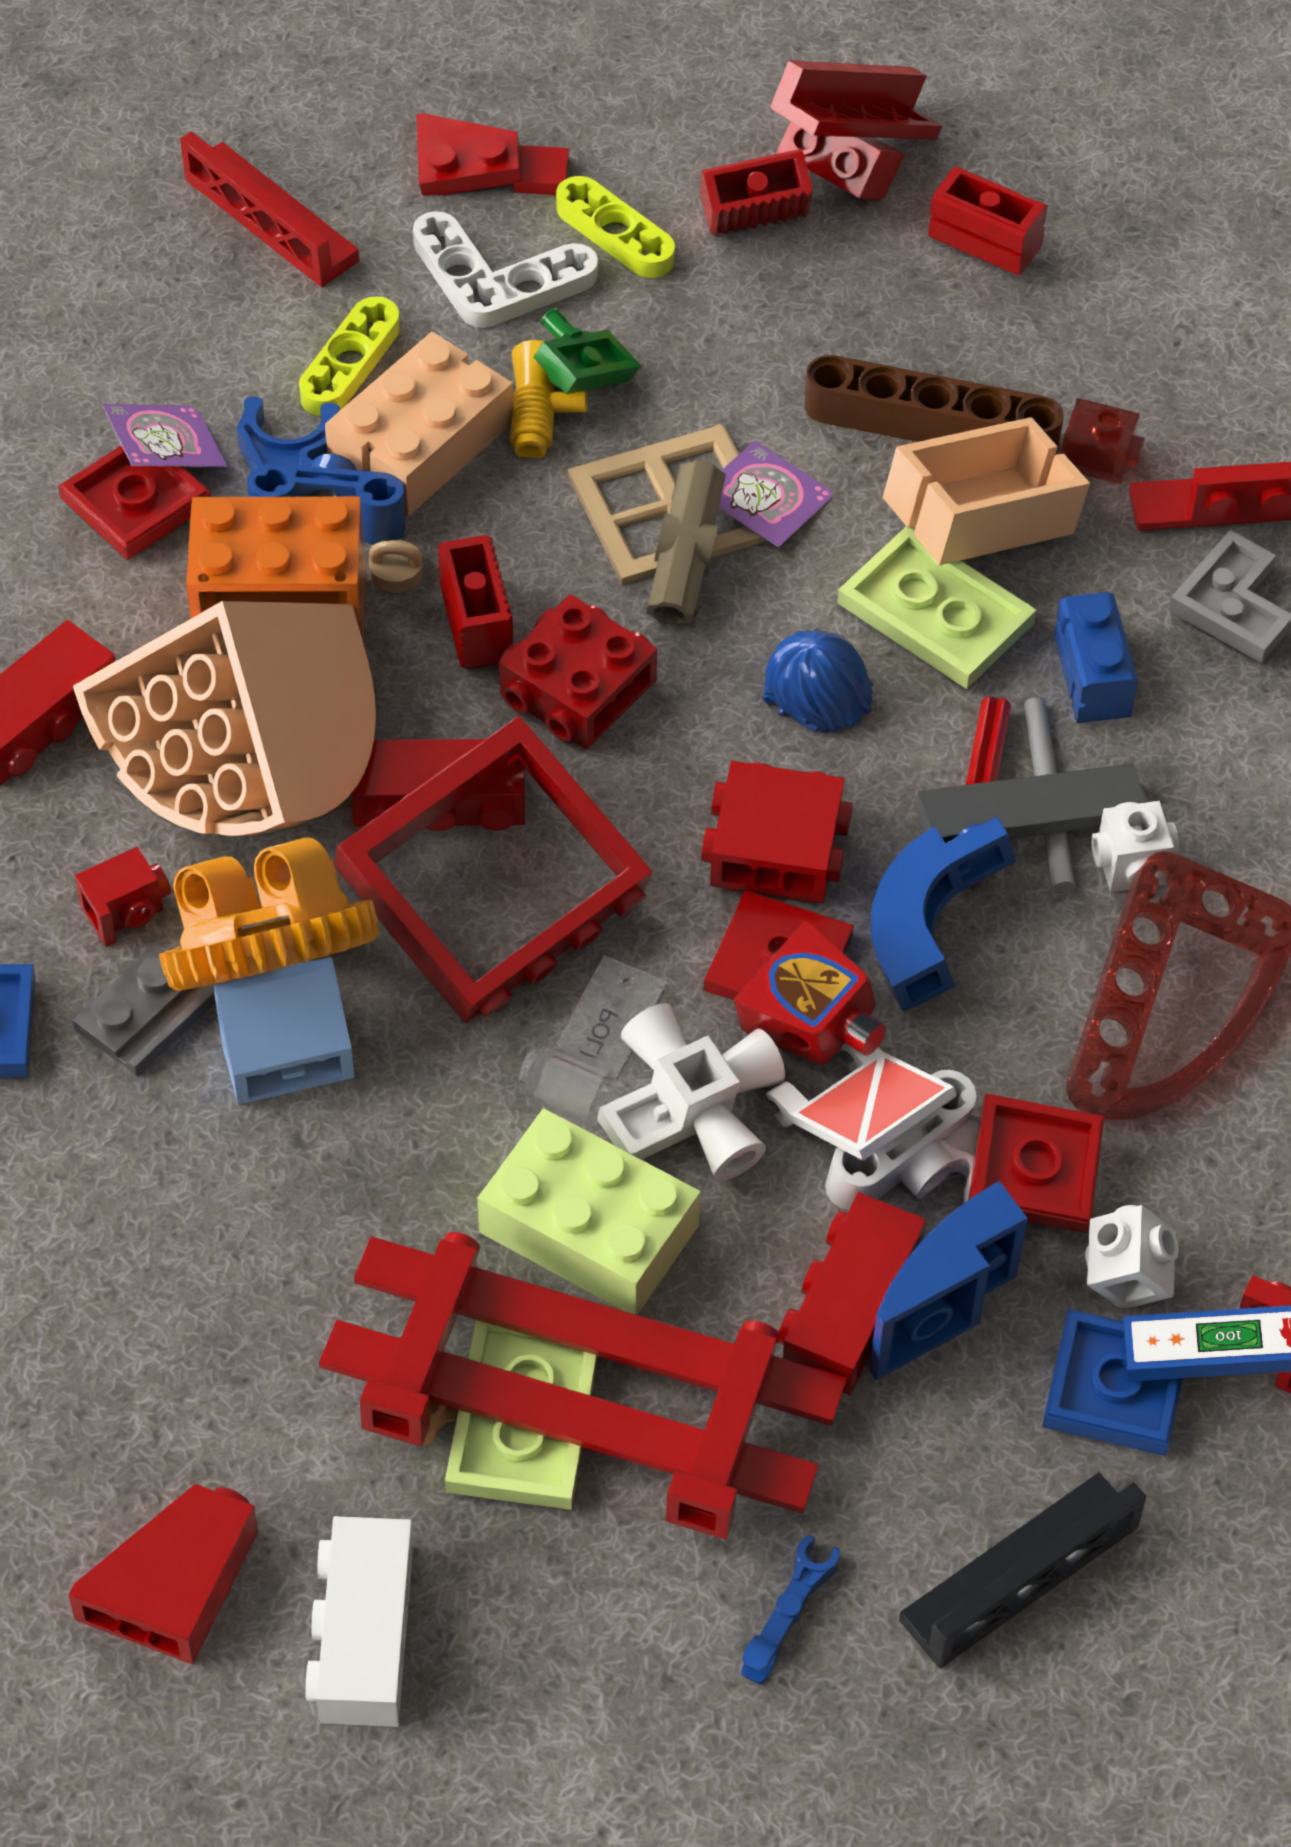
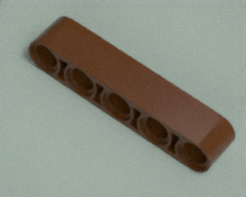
[804,355,1064,455]

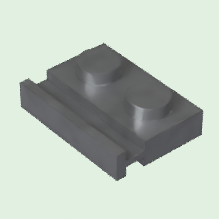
[73,944,216,1077]

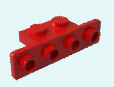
[1128,462,1291,531]

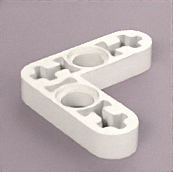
[413,211,598,328]

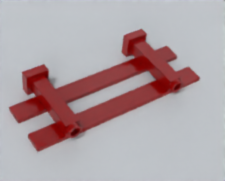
[319,1232,847,1540]

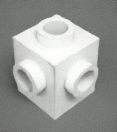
[1092,801,1179,892]
[1085,1205,1179,1308]

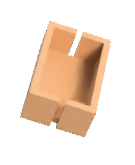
[325,332,513,516]
[883,417,1090,566]

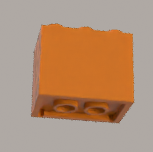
[186,496,367,644]

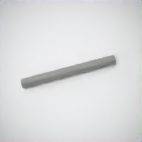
[1023,698,1075,892]

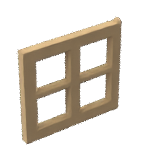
[568,424,768,584]

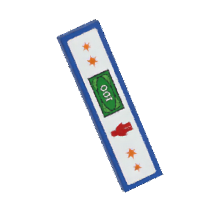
[1123,1305,1291,1382]

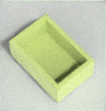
[477,1108,701,1315]

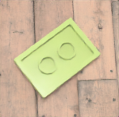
[837,526,1037,689]
[445,1320,598,1510]

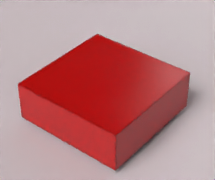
[514,145,569,195]

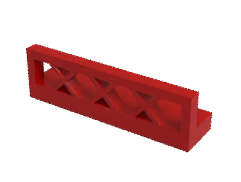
[770,60,942,140]
[180,131,360,288]

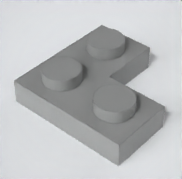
[1168,530,1291,664]

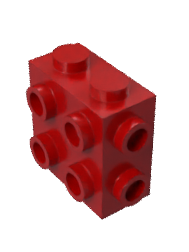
[498,594,657,750]
[701,760,853,904]

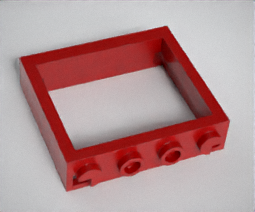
[334,715,653,1023]

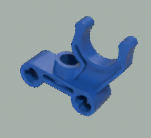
[237,397,405,545]

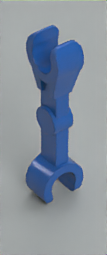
[741,1535,840,1684]

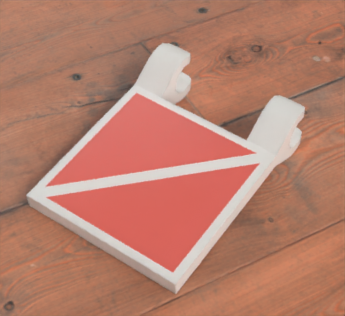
[766,1043,957,1160]

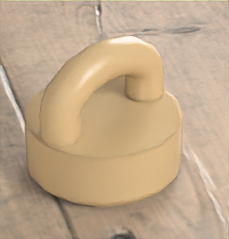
[369,540,423,593]

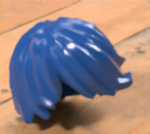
[762,628,873,733]

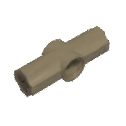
[646,460,726,625]

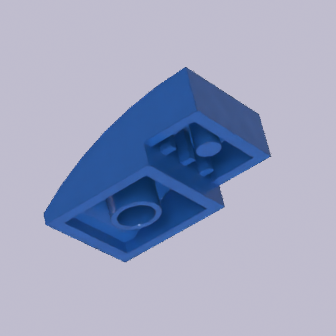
[869,1181,1028,1380]

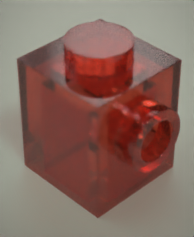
[1061,398,1145,485]

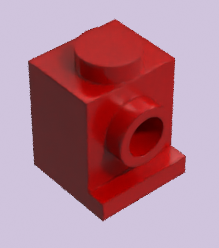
[74,847,172,947]

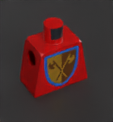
[733,920,886,1065]

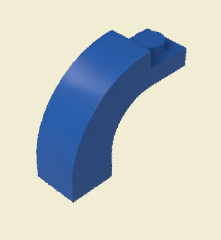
[871,817,1017,1011]

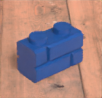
[1054,592,1138,723]

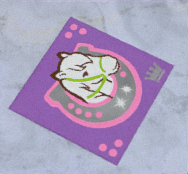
[102,404,228,467]
[719,440,833,547]

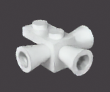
[597,1003,785,1181]

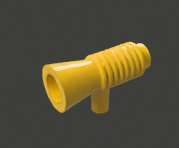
[510,340,588,458]

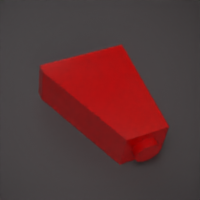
[68,1484,258,1665]

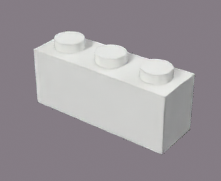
[306,1516,414,1727]

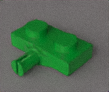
[533,308,641,394]

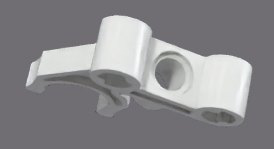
[825,1070,981,1210]

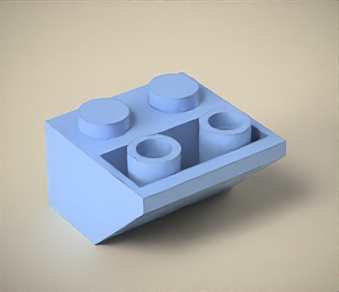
[213,957,354,1105]

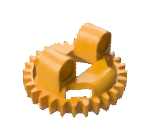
[159,838,379,991]

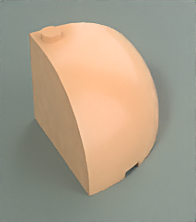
[73,601,376,836]

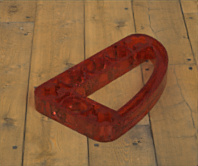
[1066,851,1291,1120]

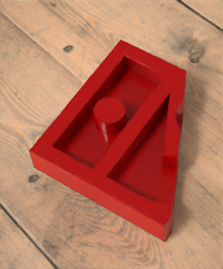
[416,113,522,196]

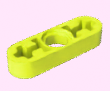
[556,176,675,278]
[299,296,400,416]

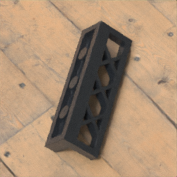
[899,1472,1147,1669]

